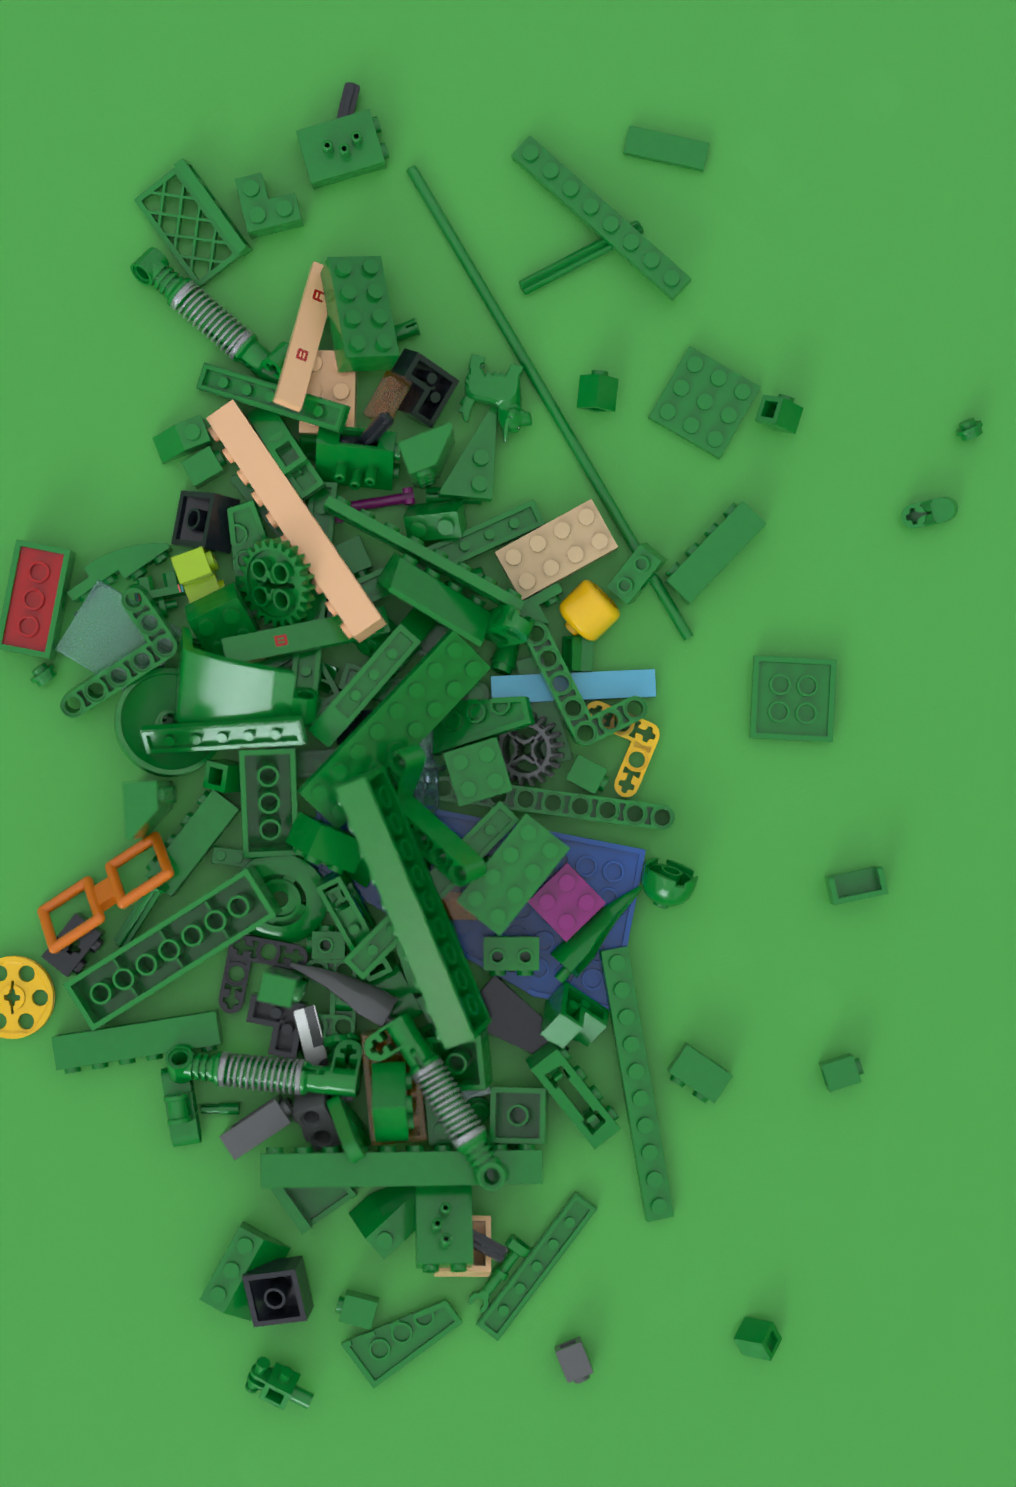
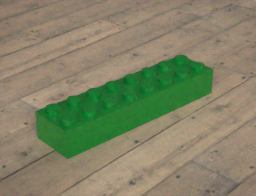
[63,865,283,1031]

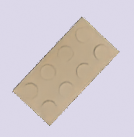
[495,499,618,600]

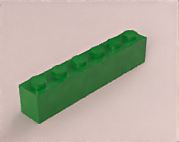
[51,1009,223,1074]

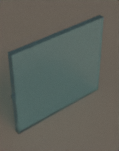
[55,579,182,691]

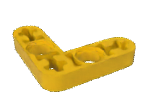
[587,701,660,797]

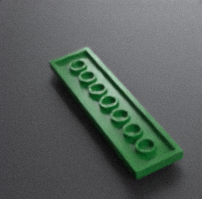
[297,629,491,830]

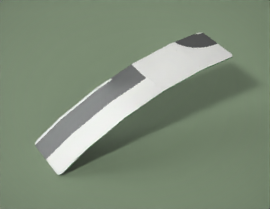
[294,1005,328,1066]

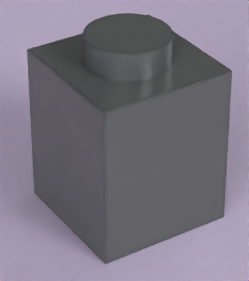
[555,1336,593,1384]

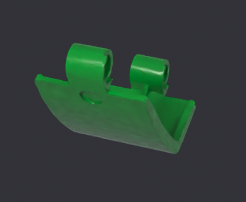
[176,627,319,724]

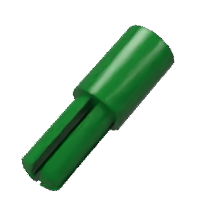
[200,1102,240,1115]

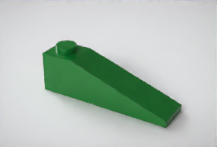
[348,1186,416,1259]

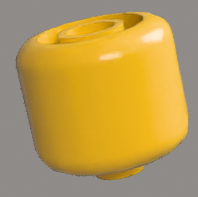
[559,580,620,641]

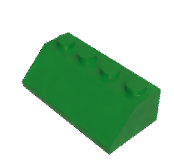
[398,422,455,489]
[377,552,491,647]
[122,781,177,840]

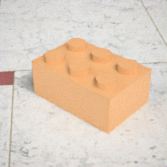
[299,350,357,434]

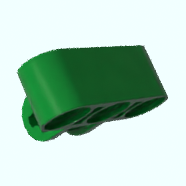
[161,1067,202,1147]

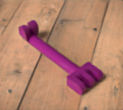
[335,487,415,524]

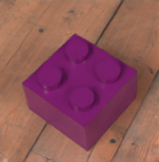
[528,862,606,941]

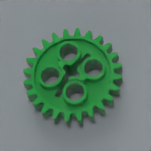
[239,537,316,628]

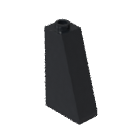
[480,976,570,1054]

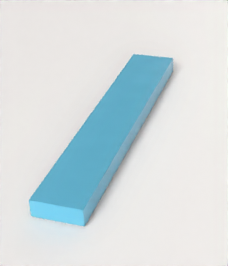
[490,669,656,703]

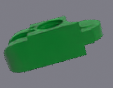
[484,604,536,649]

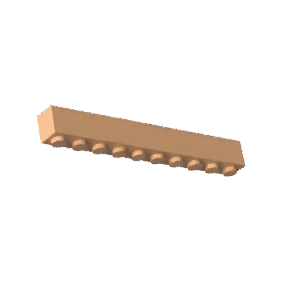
[206,399,387,643]

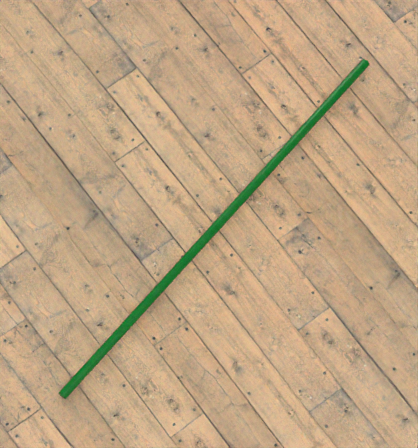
[406,165,693,640]

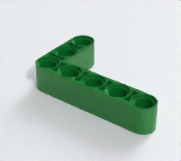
[60,584,179,718]
[525,621,648,747]
[385,744,486,887]

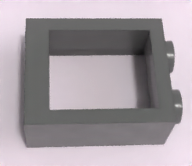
[220,1094,294,1160]

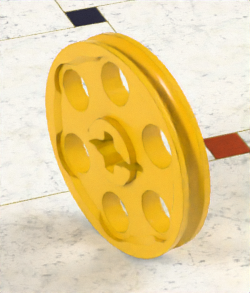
[0,956,56,1039]

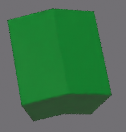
[562,636,593,672]

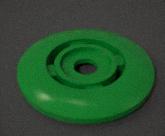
[239,855,327,943]

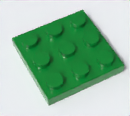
[648,346,761,459]
[749,655,837,742]

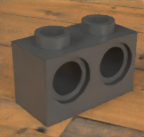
[291,1092,341,1151]

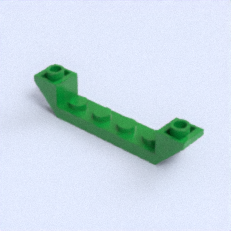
[307,607,437,748]

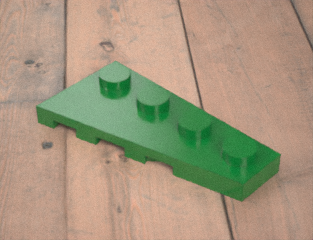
[227,499,285,616]
[428,696,535,756]
[341,1299,463,1389]

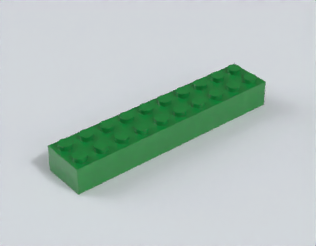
[335,764,492,1049]
[260,1144,543,1188]

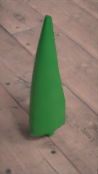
[550,886,642,984]

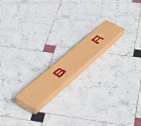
[273,261,328,412]

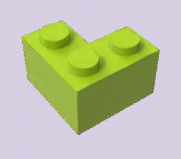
[171,546,226,603]

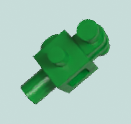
[245,1356,314,1410]

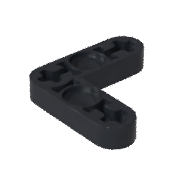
[219,934,309,1013]

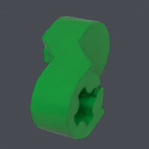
[902,497,958,528]

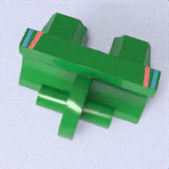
[134,571,187,618]

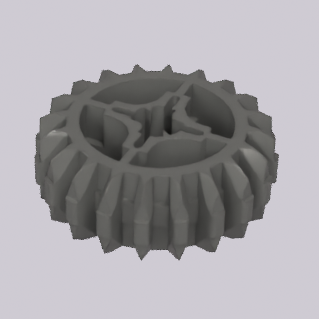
[497,712,565,786]

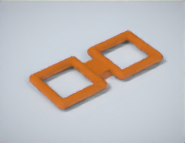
[37,832,174,954]

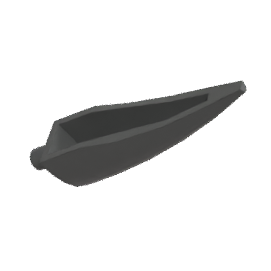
[290,963,399,1027]

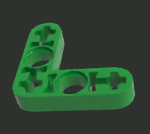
[326,1095,374,1163]

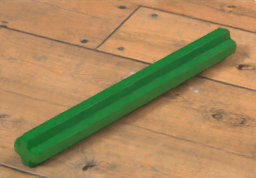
[519,220,643,295]

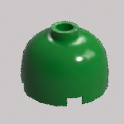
[641,858,698,909]

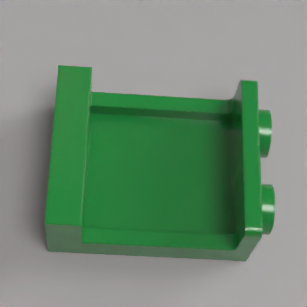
[271,1151,358,1235]

